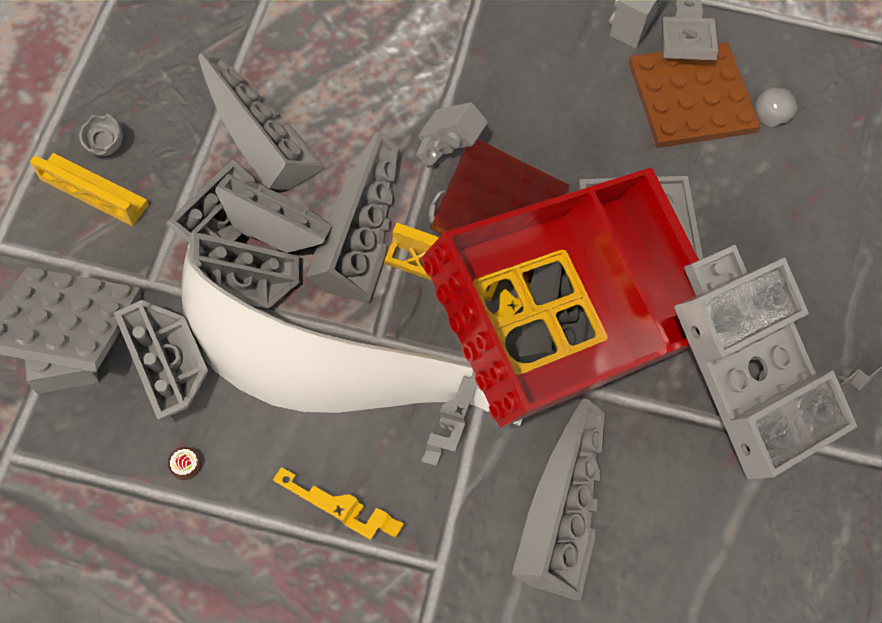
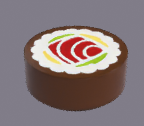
[168,447,201,480]

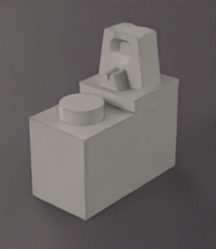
[416,102,488,166]

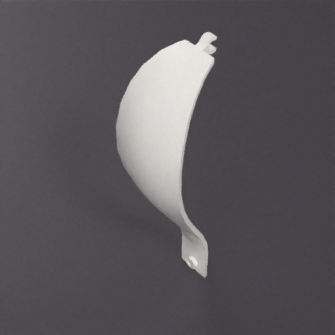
[182,243,523,426]

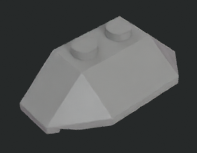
[166,159,254,243]
[215,174,332,253]
[190,232,299,310]
[113,300,208,421]

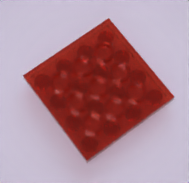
[430,139,569,278]

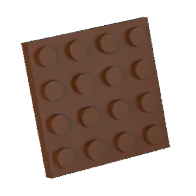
[628,42,761,148]

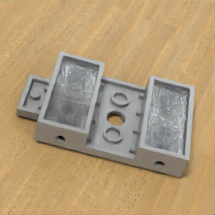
[674,245,857,479]

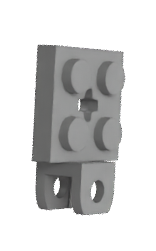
[661,0,718,60]

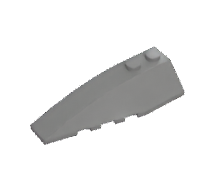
[198,53,324,190]
[306,132,398,302]
[512,399,605,601]

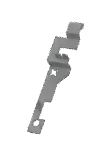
[839,366,882,391]
[421,371,477,466]

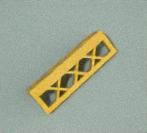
[30,153,149,226]
[384,223,499,302]

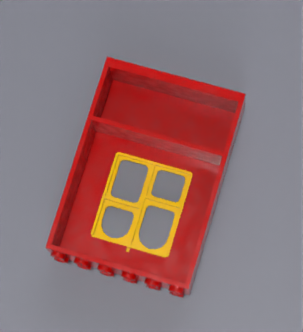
[421,167,699,428]

